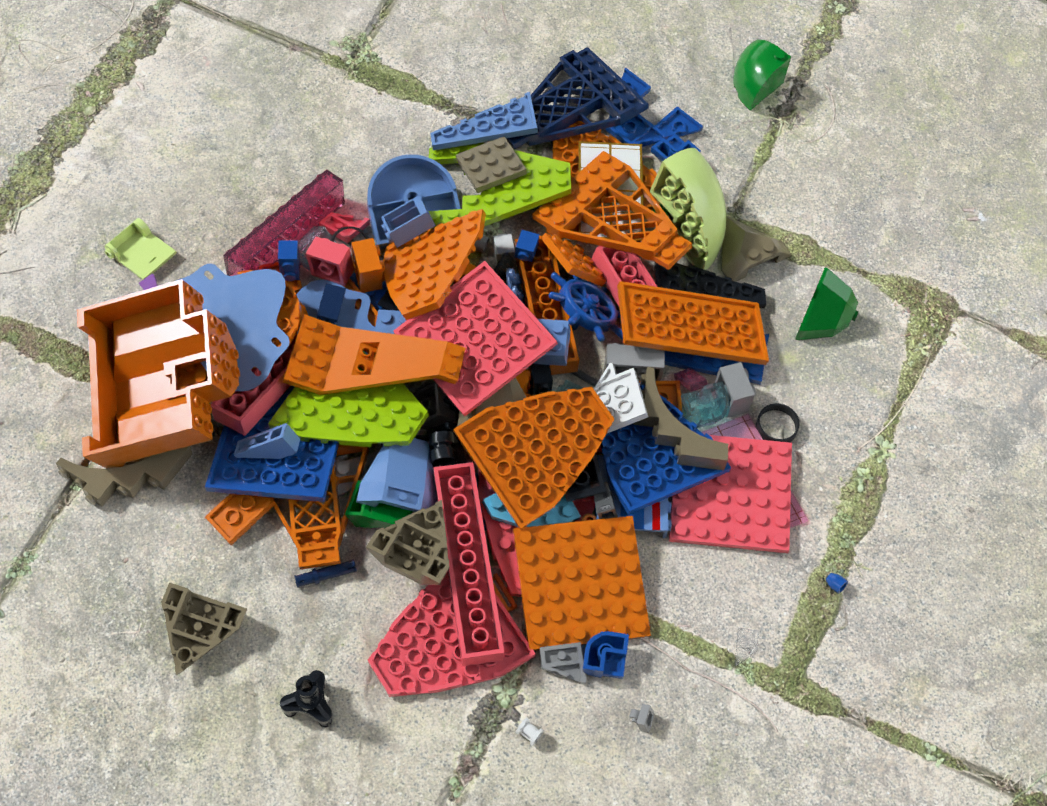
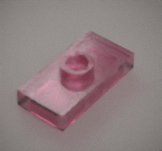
[674,368,708,392]

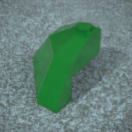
[795,267,859,340]

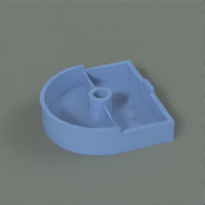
[367,155,461,250]

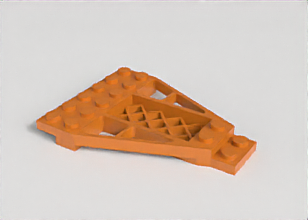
[532,151,692,270]
[270,444,369,570]

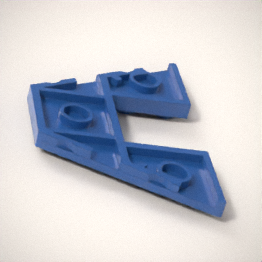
[605,68,703,147]

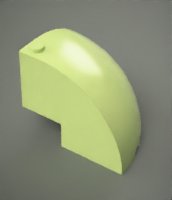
[650,148,727,270]

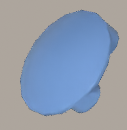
[506,268,525,302]

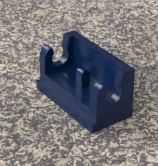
[317,283,346,325]

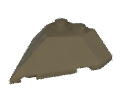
[721,216,792,282]
[366,500,449,585]
[161,582,247,675]

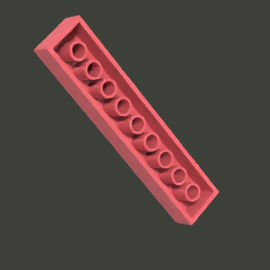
[434,462,505,666]

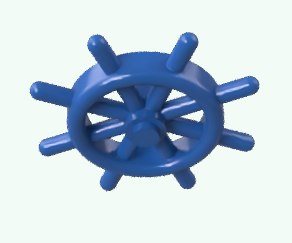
[549,272,623,342]

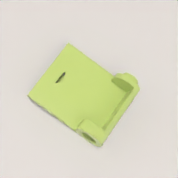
[104,218,177,280]

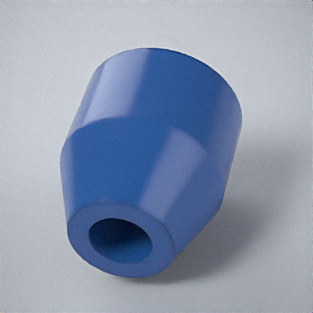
[826,573,848,594]

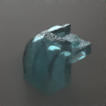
[681,381,730,428]

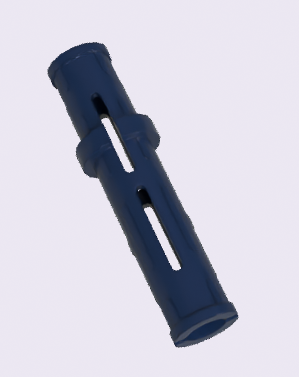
[294,559,357,588]

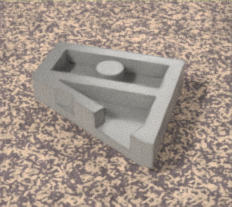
[539,642,586,684]

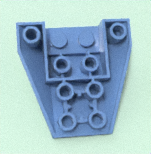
[356,438,438,512]

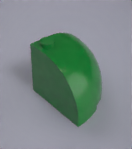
[733,40,791,111]

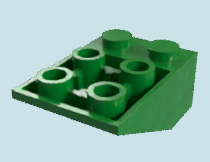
[345,480,413,528]

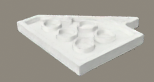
[594,363,648,433]

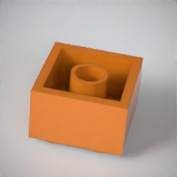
[351,238,385,293]

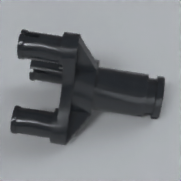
[280,670,333,728]

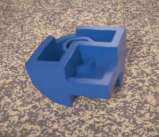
[651,134,701,162]
[582,631,629,679]

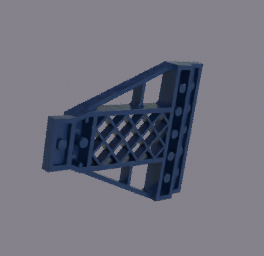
[506,47,649,150]

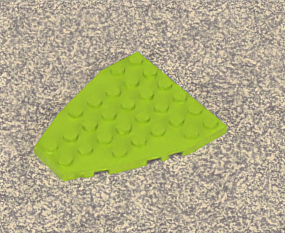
[268,351,429,447]

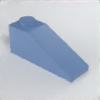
[234,423,300,459]

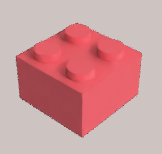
[306,236,355,286]

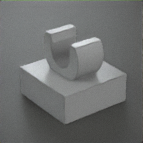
[629,704,655,733]

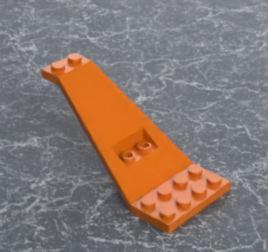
[283,314,466,395]

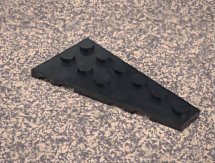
[654,262,766,308]

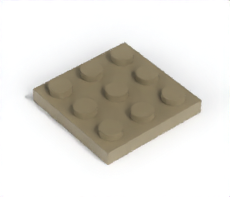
[456,136,527,193]

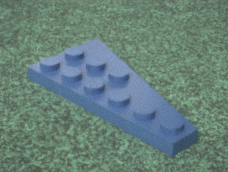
[430,92,538,150]

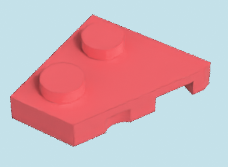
[319,212,370,244]

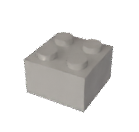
[714,362,756,418]

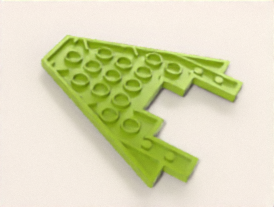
[428,142,571,228]

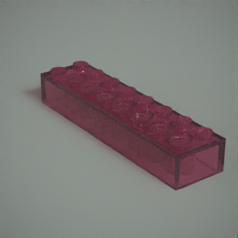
[223,169,345,276]

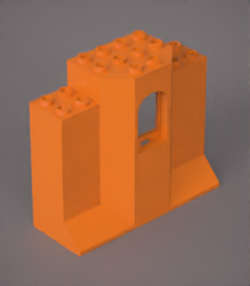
[77,279,240,469]

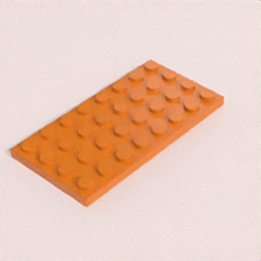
[617,281,769,365]

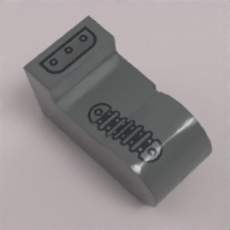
[594,481,618,519]

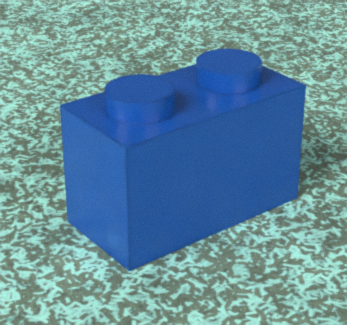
[278,240,300,281]

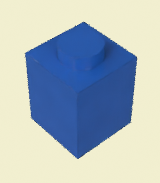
[515,230,540,262]

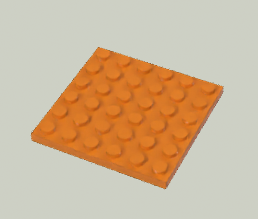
[513,516,651,650]

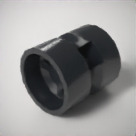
[428,431,457,466]

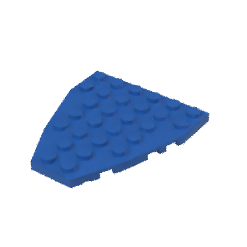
[601,383,731,515]

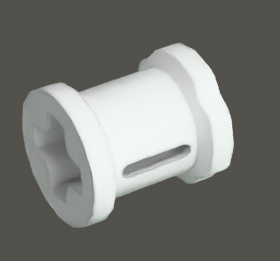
[516,718,544,746]

